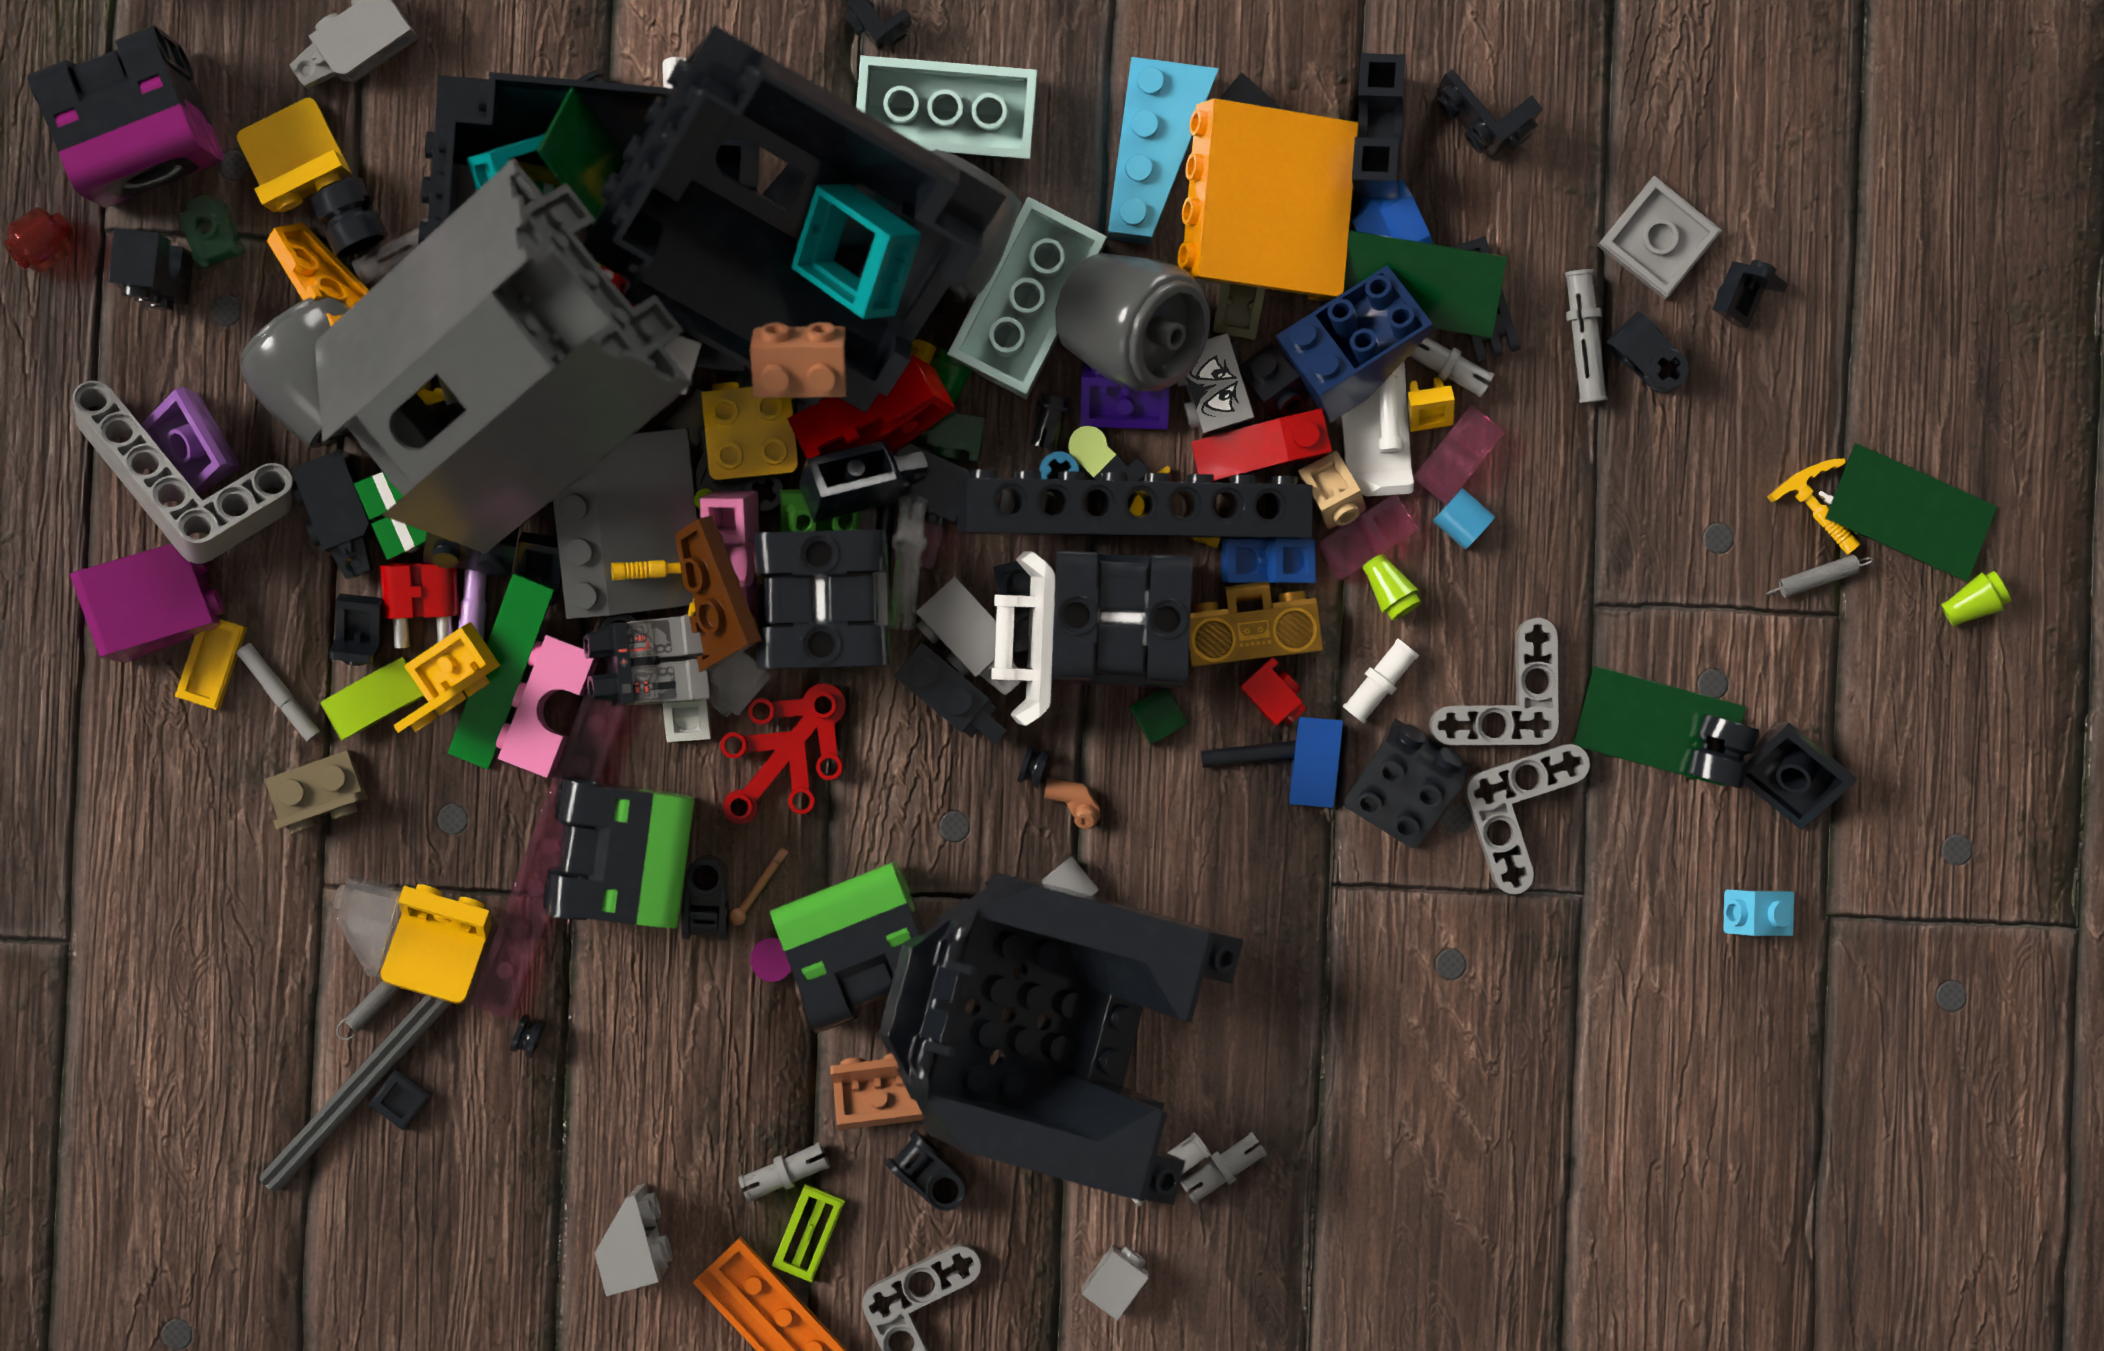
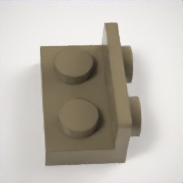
[264,750,368,834]

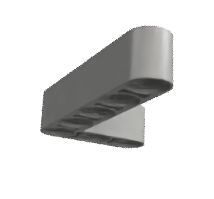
[73,381,293,564]

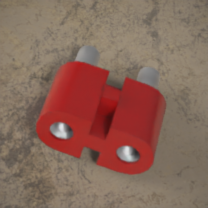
[380,562,460,648]

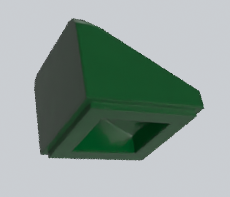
[1129,688,1188,745]

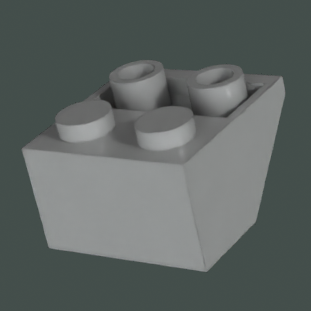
[595,1183,673,1296]

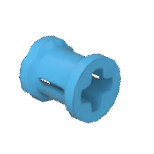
[1039,452,1079,492]

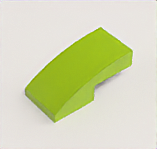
[320,657,424,741]

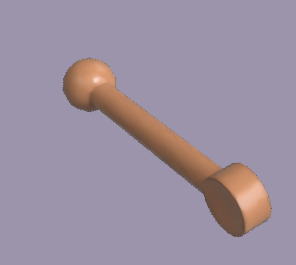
[729,847,789,926]

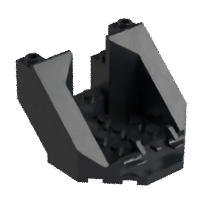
[879,873,1244,1205]

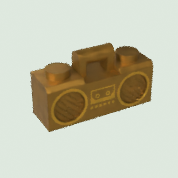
[1189,581,1323,667]

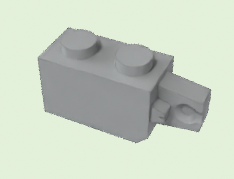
[289,0,419,89]
[916,576,1022,695]

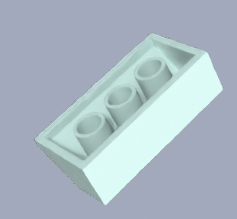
[856,55,1037,160]
[947,197,1107,400]

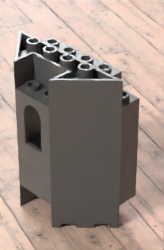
[315,158,692,553]

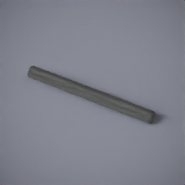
[259,995,451,1192]

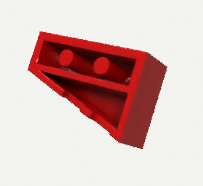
[787,355,956,459]

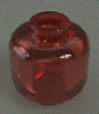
[3,207,74,273]

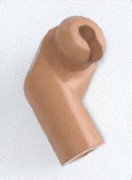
[1044,778,1101,829]

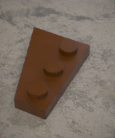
[674,515,762,672]

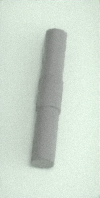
[237,643,321,742]

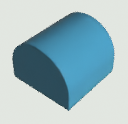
[1432,487,1495,550]

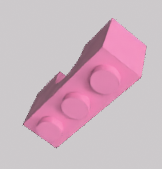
[700,491,759,625]
[496,635,600,778]

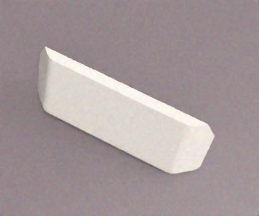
[1341,361,1414,496]
[991,551,1055,726]

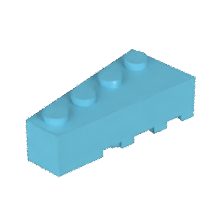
[1107,57,1219,245]

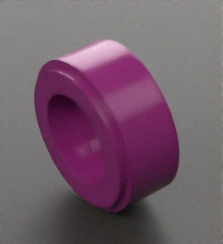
[750,937,792,982]

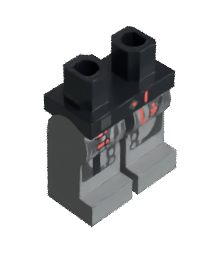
[583,614,710,707]

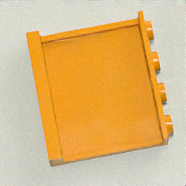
[1178,98,1358,301]

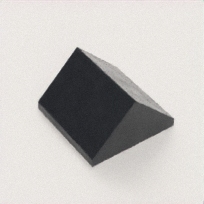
[1744,722,1857,830]

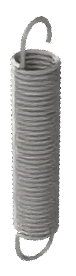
[1766,555,1874,598]
[336,981,401,1041]

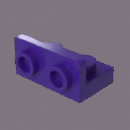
[1080,362,1170,429]

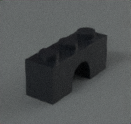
[1352,53,1408,199]
[108,228,194,311]

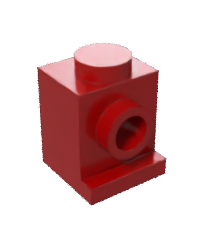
[1238,657,1307,726]

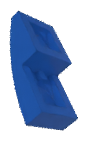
[1221,538,1316,584]
[1289,717,1343,808]

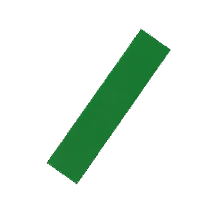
[448,573,555,770]

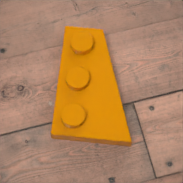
[267,222,369,327]

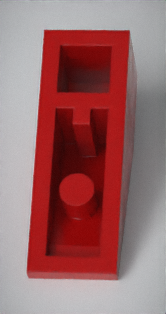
[1190,408,1332,482]

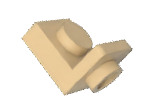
[1298,450,1366,529]

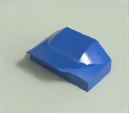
[1352,178,1433,244]

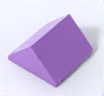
[141,387,242,495]

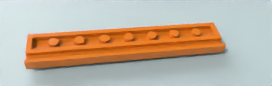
[692,1236,848,1351]

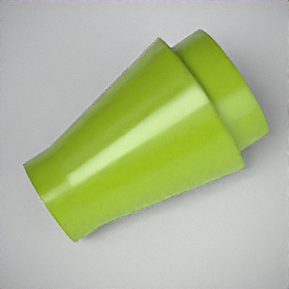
[1362,553,1421,621]
[1941,571,2012,627]

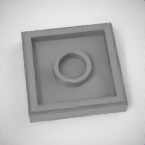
[1597,176,1722,300]

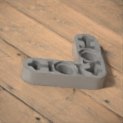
[1429,618,1559,745]
[1464,744,1590,894]
[862,1243,981,1351]

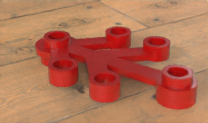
[720,683,846,825]

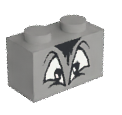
[1176,333,1254,437]

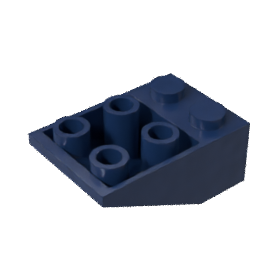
[1276,265,1434,423]

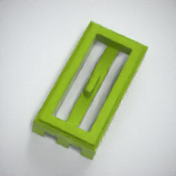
[771,1182,846,1283]

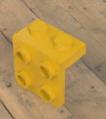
[237,98,352,213]
[701,382,798,480]
[393,621,500,733]
[380,884,492,1004]

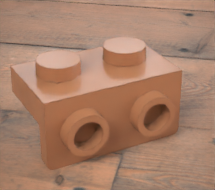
[750,322,847,398]
[830,1053,924,1130]

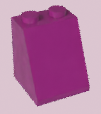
[70,543,225,663]

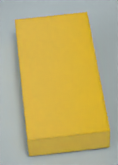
[175,619,247,710]

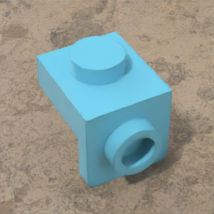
[1723,890,1794,936]

